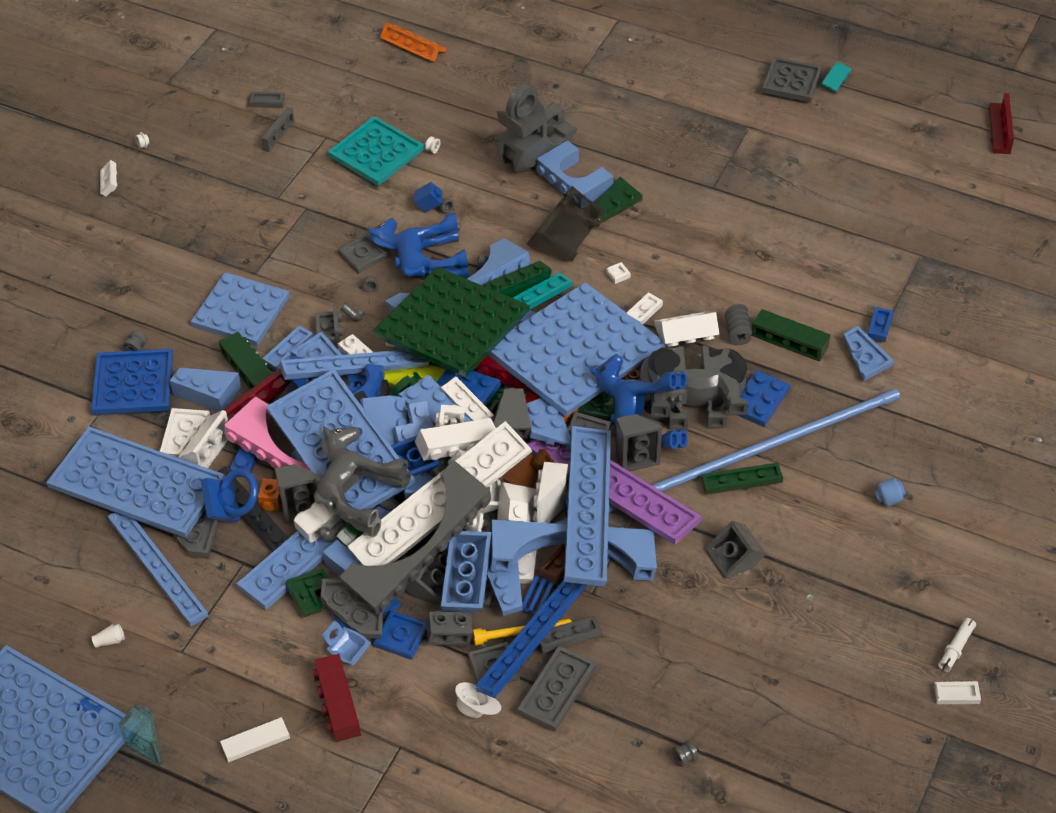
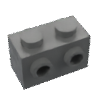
[426,611,473,645]

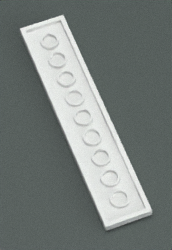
[348,421,532,566]

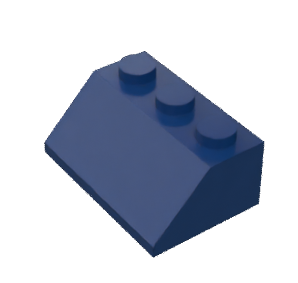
[390,435,440,476]

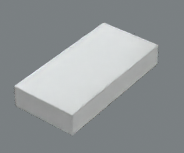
[934,681,981,704]

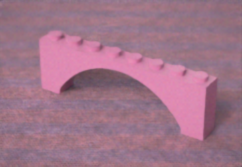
[224,397,309,470]

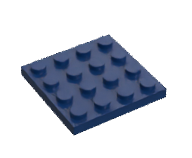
[91,349,173,415]

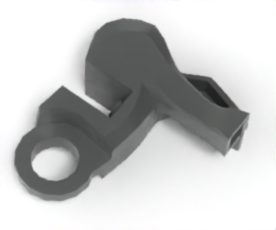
[497,84,577,173]

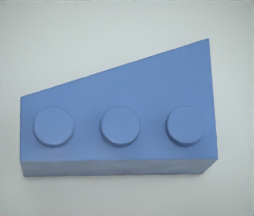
[170,368,241,412]

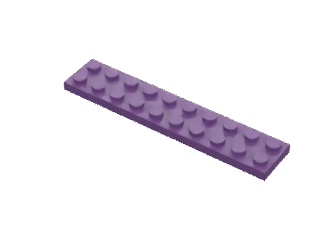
[527,435,701,545]

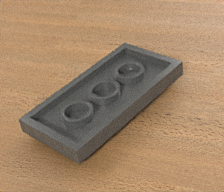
[517,646,596,732]

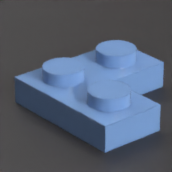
[393,401,433,443]

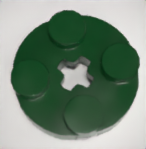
[387,372,422,397]

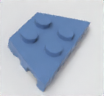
[527,398,571,450]

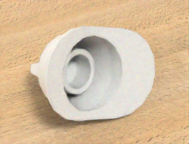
[455,682,501,718]

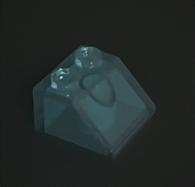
[119,704,163,766]

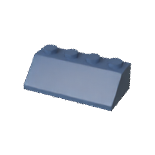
[441,531,492,615]

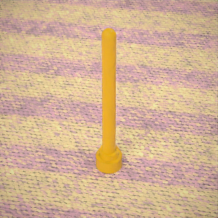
[472,619,572,646]

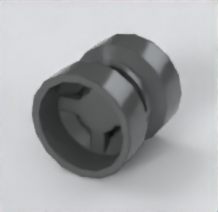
[122,330,147,351]

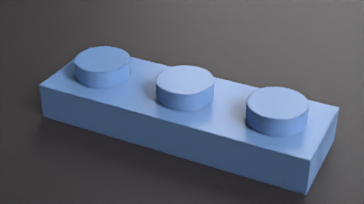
[262,325,314,371]

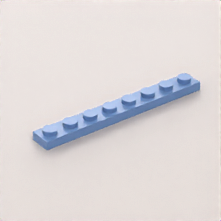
[279,350,430,380]
[108,512,209,627]

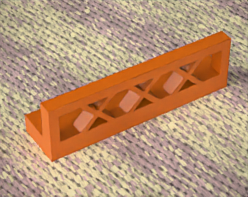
[380,23,447,62]

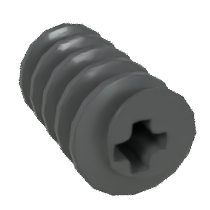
[725,304,752,345]

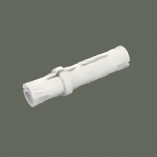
[938,618,976,672]

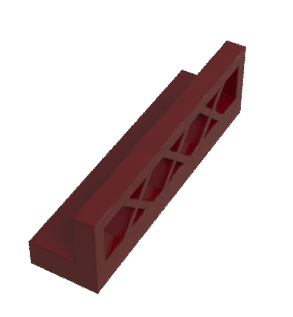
[989,93,1014,154]
[223,369,289,421]

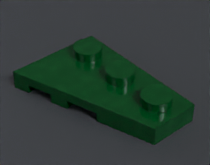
[591,176,643,223]

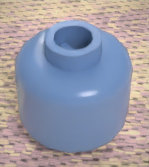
[874,478,906,507]

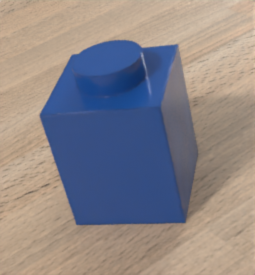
[414,182,443,213]

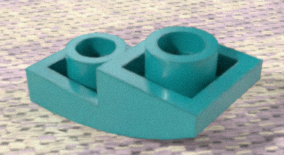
[822,62,852,93]

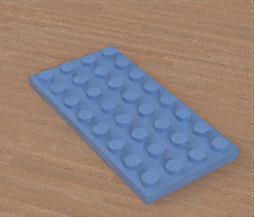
[266,369,416,523]
[47,426,225,538]

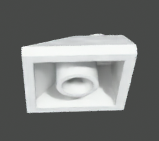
[497,482,537,522]

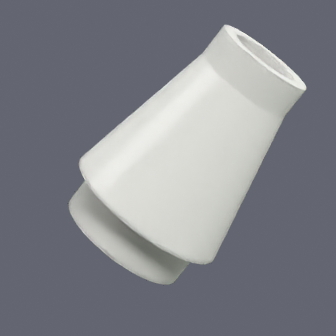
[92,624,125,648]

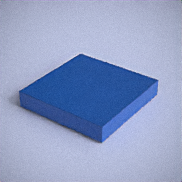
[373,611,427,660]

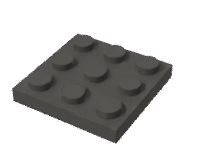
[762,57,822,103]

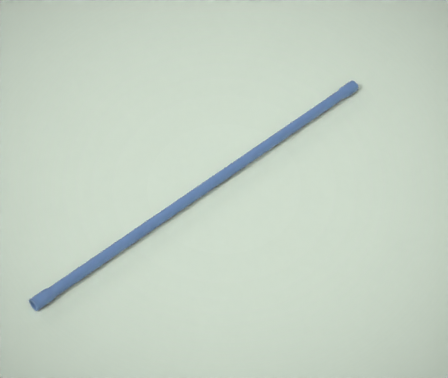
[553,389,900,524]

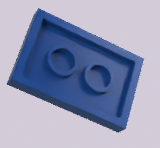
[437,369,501,406]
[737,370,791,427]

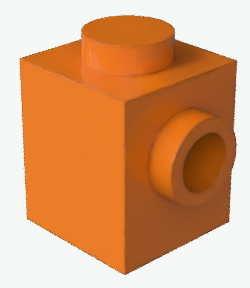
[258,478,281,511]

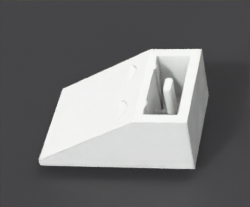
[533,462,568,523]

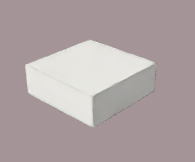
[606,262,631,284]

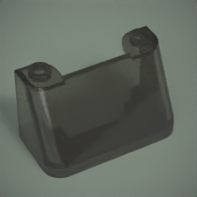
[527,186,605,262]

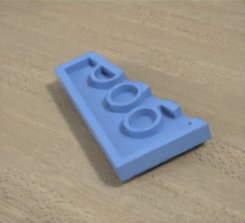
[487,554,523,616]

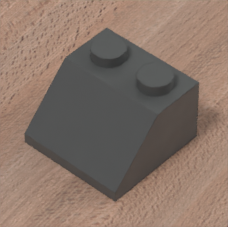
[705,521,766,578]

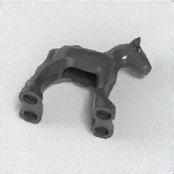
[314,426,412,538]

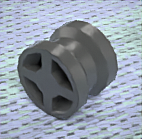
[672,740,698,767]

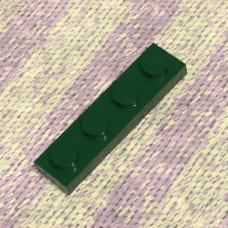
[701,462,783,494]

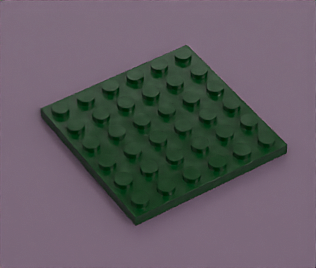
[372,267,530,377]

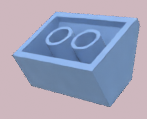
[360,396,407,445]

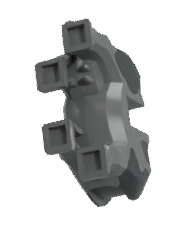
[640,346,748,430]

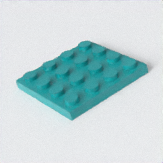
[328,116,424,186]

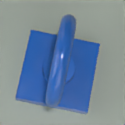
[201,468,258,523]

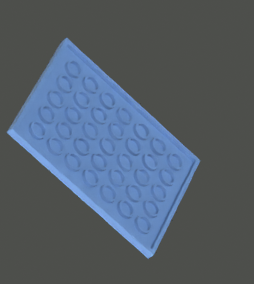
[488,282,667,416]
[0,645,139,813]

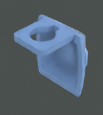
[322,621,371,666]

